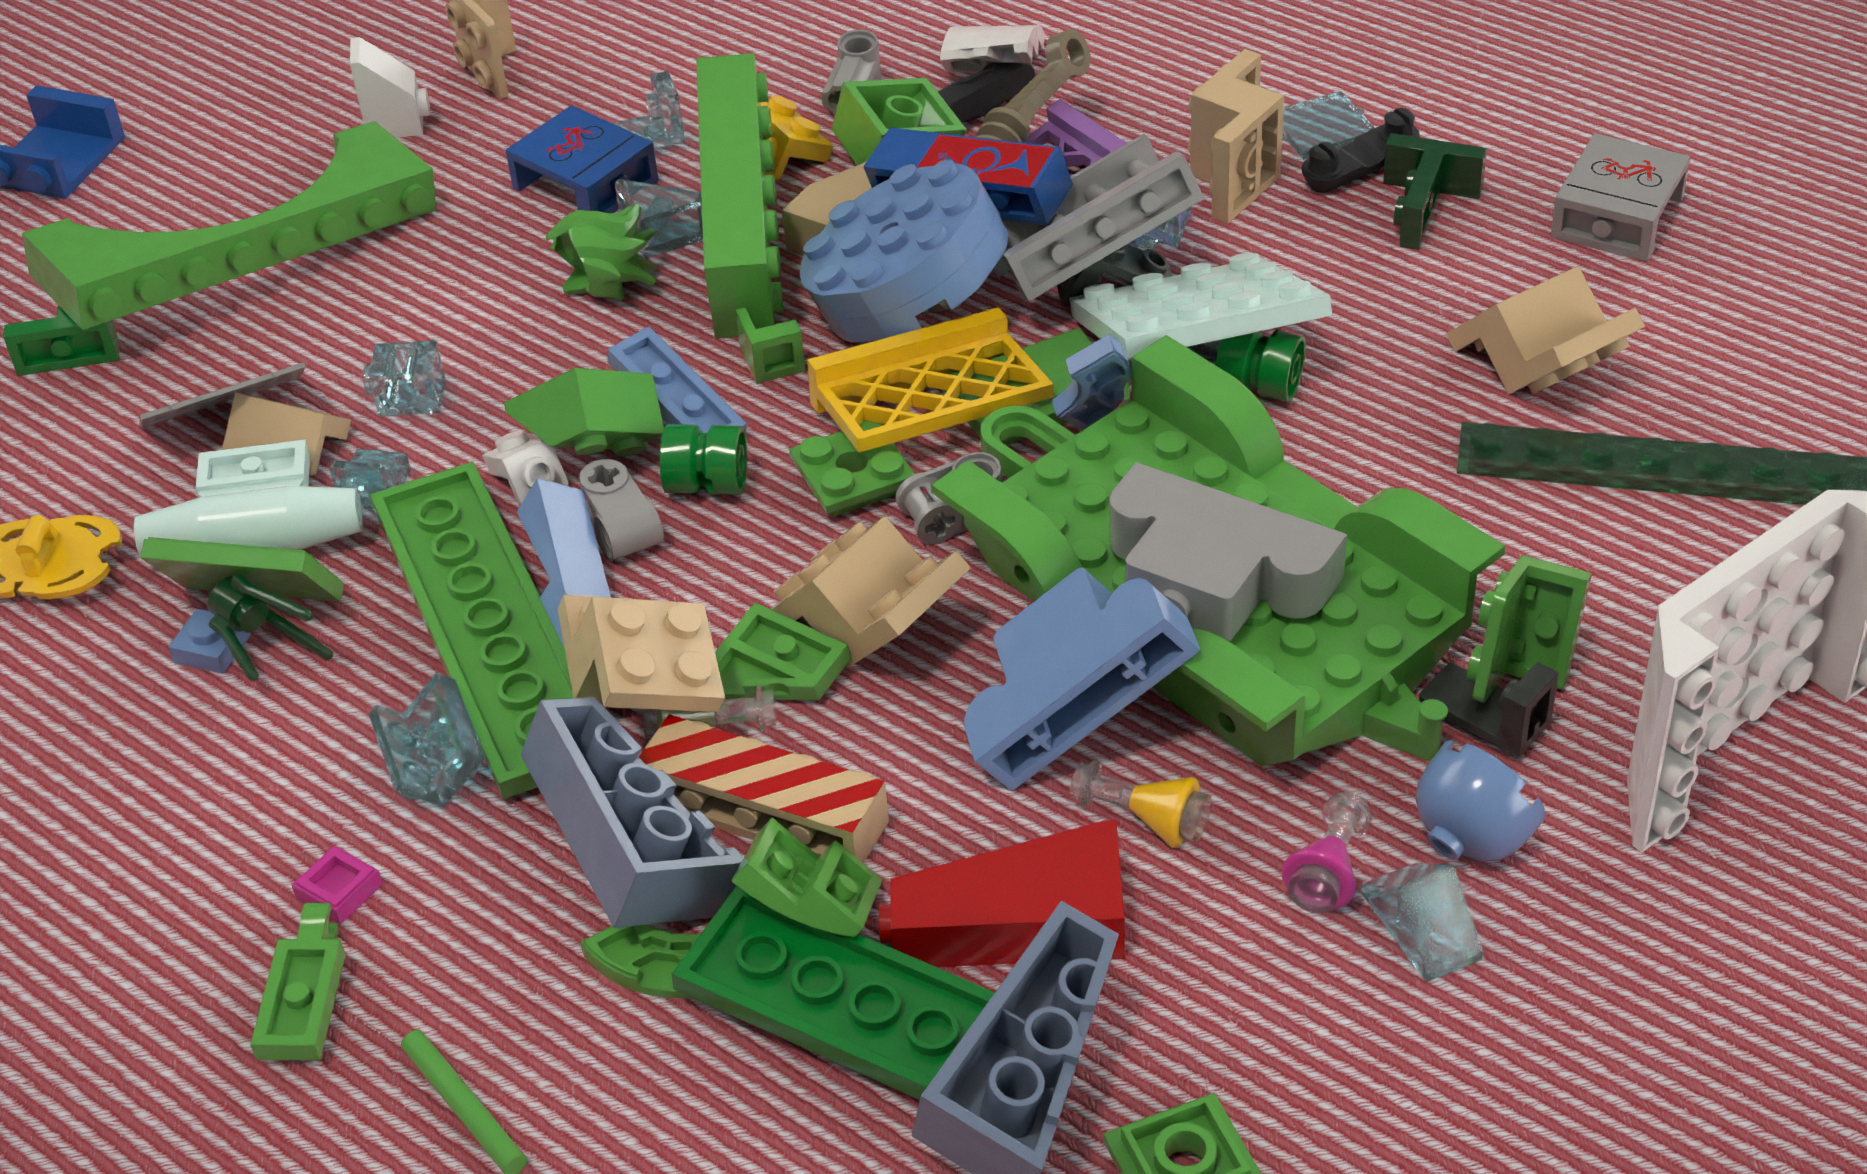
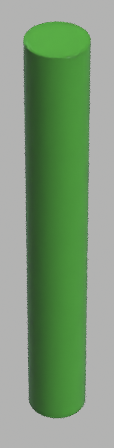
[401,1030,527,1174]

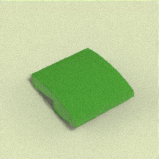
[732,818,883,937]

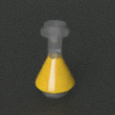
[1070,760,1212,848]

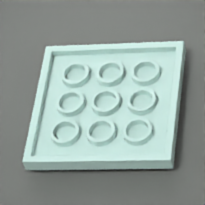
[1069,253,1332,359]

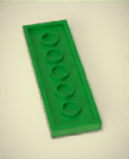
[671,885,995,1100]

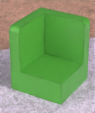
[735,308,806,384]

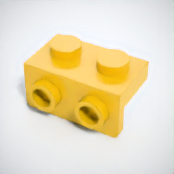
[761,95,834,180]

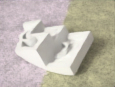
[940,25,1045,73]

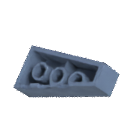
[520,697,744,928]
[911,901,1119,1174]

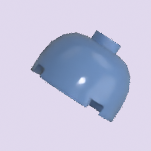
[1415,740,1546,862]

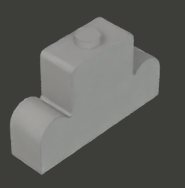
[1109,462,1347,641]

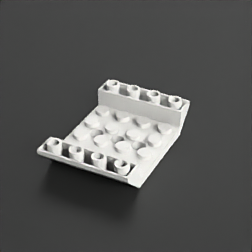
[1627,490,1867,853]

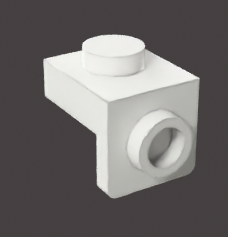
[482,429,568,505]

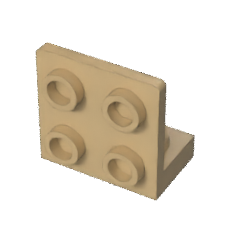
[445,0,516,100]

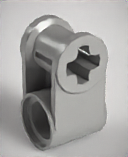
[896,452,1003,544]
[579,459,664,561]

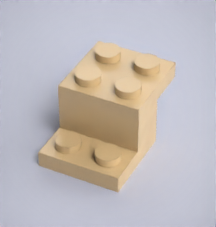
[1188,49,1284,224]
[1446,266,1645,395]
[771,516,971,668]
[557,595,725,712]

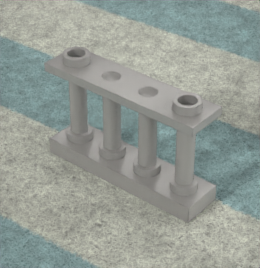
[992,134,1205,301]

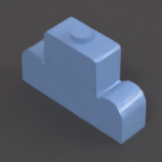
[964,567,1201,791]

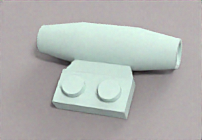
[134,439,363,560]

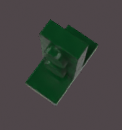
[1383,133,1487,250]

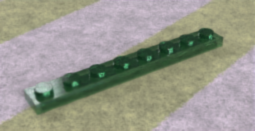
[1457,422,1867,505]

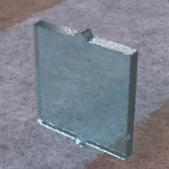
[1282,91,1375,160]

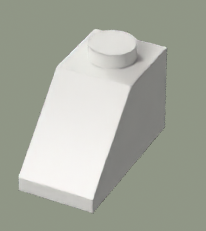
[350,37,430,138]

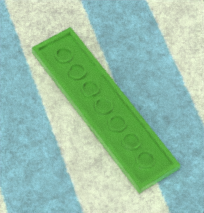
[370,462,574,799]

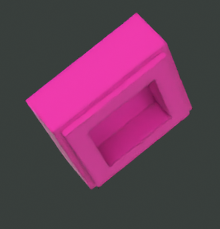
[292,845,383,925]

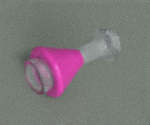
[1282,792,1372,914]

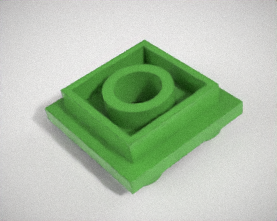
[789,420,914,516]
[1103,1092,1261,1174]

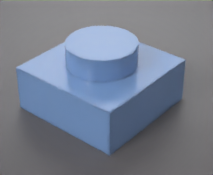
[168,609,251,674]

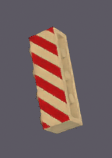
[639,714,889,863]

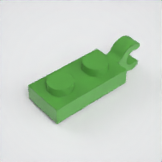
[250,903,346,1060]

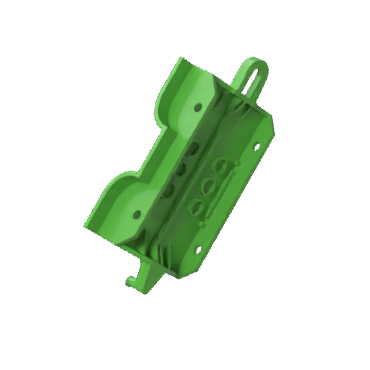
[931,335,1506,766]

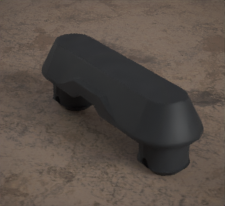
[938,62,1035,123]
[1301,108,1420,193]

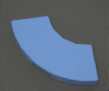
[1052,334,1132,430]

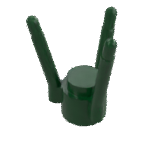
[207,574,333,681]

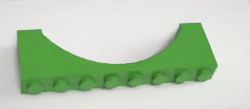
[22,121,436,330]

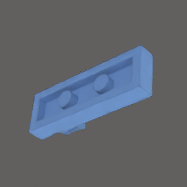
[607,326,747,433]

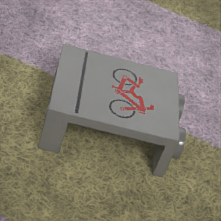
[1550,133,1690,262]

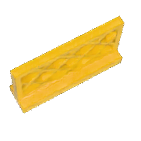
[807,307,1054,453]

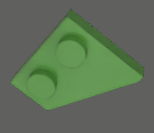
[715,602,852,700]

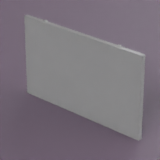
[139,362,306,429]

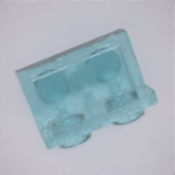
[369,672,486,807]

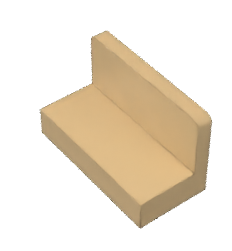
[222,392,351,476]

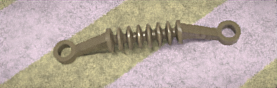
[928,29,1090,313]

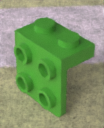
[1466,555,1592,703]

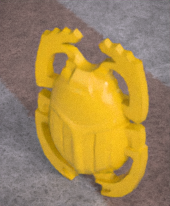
[0,515,122,599]

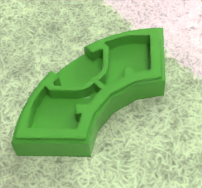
[580,924,702,998]

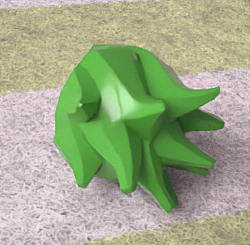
[546,203,658,301]

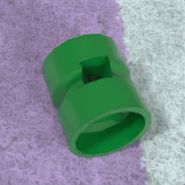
[1215,330,1306,403]
[660,424,748,495]

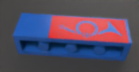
[863,127,1073,225]

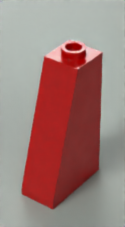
[879,820,1125,967]

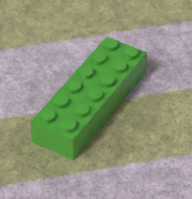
[696,53,784,339]

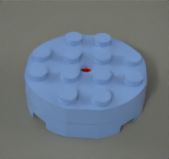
[800,160,1009,342]

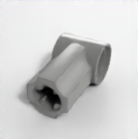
[822,30,881,116]

